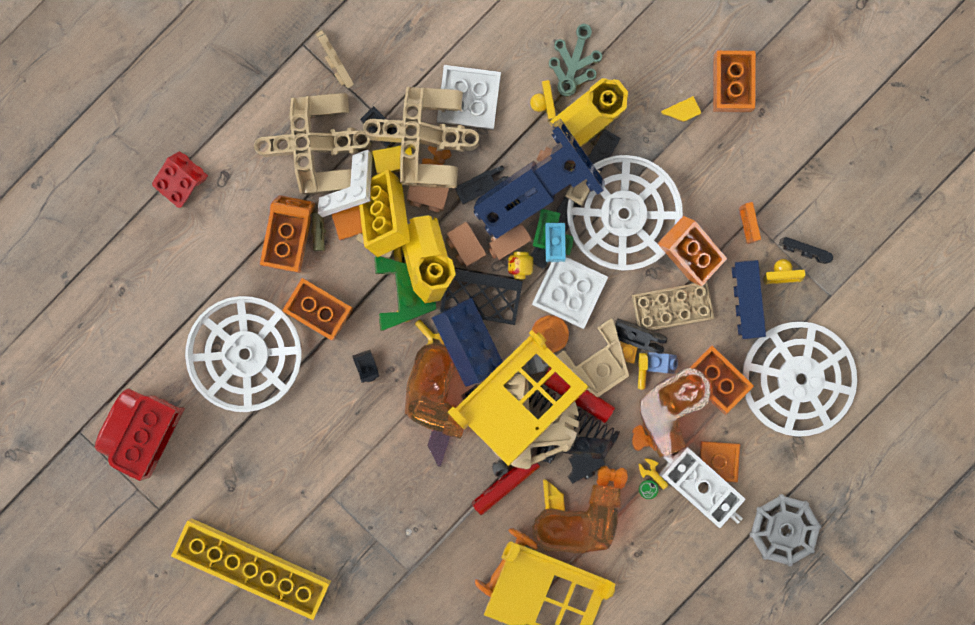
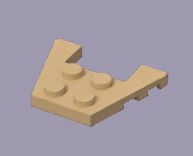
[315,30,354,88]
[556,318,629,397]

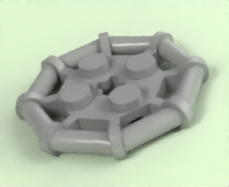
[749,494,822,567]

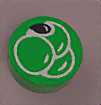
[638,480,658,499]

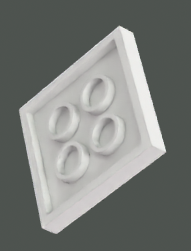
[437,65,501,130]
[532,257,608,329]

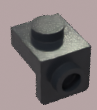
[352,350,379,383]

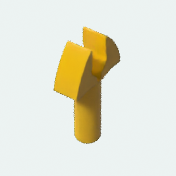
[415,320,445,351]
[638,353,648,390]
[638,458,668,490]

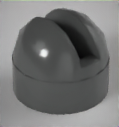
[492,460,509,477]

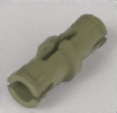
[311,212,326,251]

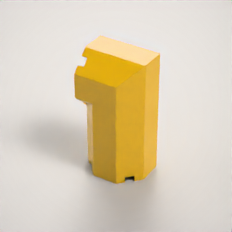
[549,78,628,147]
[402,215,456,303]

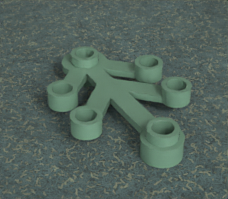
[548,24,602,96]

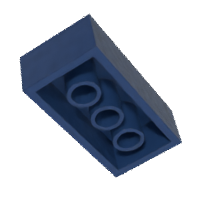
[432,298,503,387]

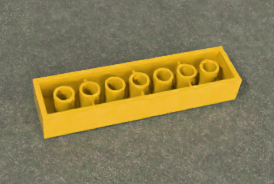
[171,518,331,620]

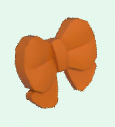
[422,146,452,165]
[632,425,662,451]
[596,466,628,490]

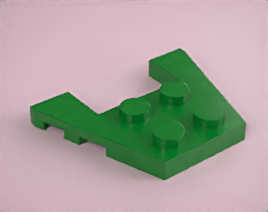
[374,256,436,331]

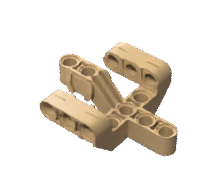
[363,87,479,188]
[254,93,372,195]

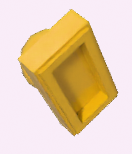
[530,80,556,122]
[763,259,805,285]

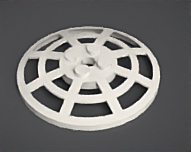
[567,155,683,271]
[185,296,302,412]
[742,322,857,436]

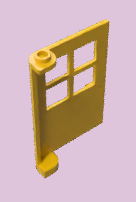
[448,330,589,466]
[484,541,616,625]

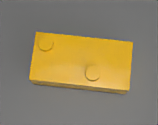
[359,169,410,257]

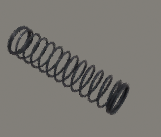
[529,385,620,450]

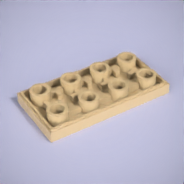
[632,281,714,330]

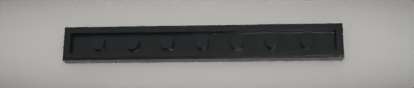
[530,129,621,270]

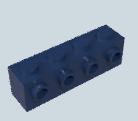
[731,260,766,339]

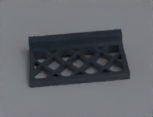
[440,267,523,325]

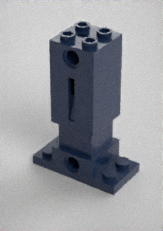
[474,119,605,239]

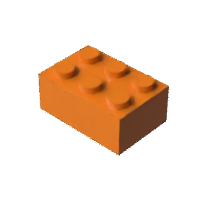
[713,50,756,112]
[260,210,312,273]
[658,216,727,287]
[282,278,354,341]
[684,346,754,415]

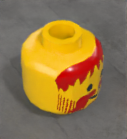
[508,252,533,279]

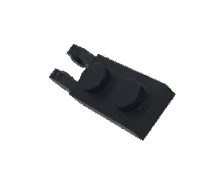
[455,165,509,205]
[778,237,834,264]
[615,318,668,354]
[562,436,613,459]

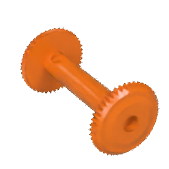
[475,528,538,597]

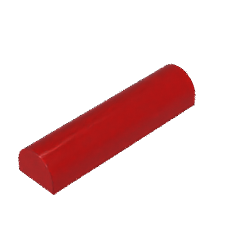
[544,367,615,423]
[472,456,541,516]

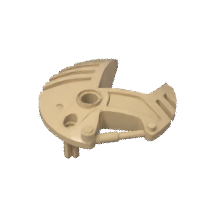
[492,374,579,469]

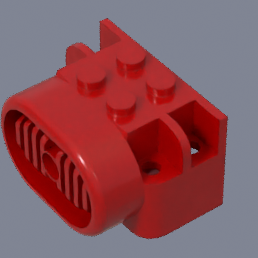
[95,388,185,481]

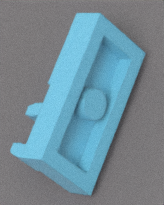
[545,223,566,262]

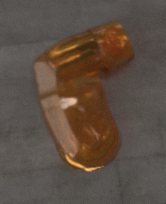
[405,343,464,439]
[639,368,713,458]
[533,484,621,553]

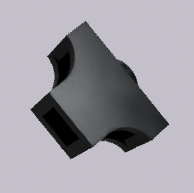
[568,455,605,484]

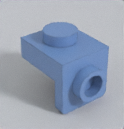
[647,352,678,374]

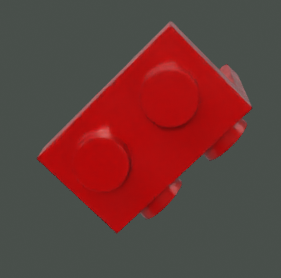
[152,151,208,208]

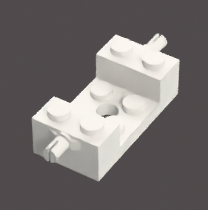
[659,446,746,528]

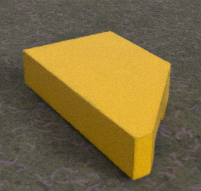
[661,96,701,122]
[543,479,565,515]

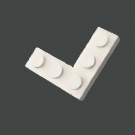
[318,150,372,217]

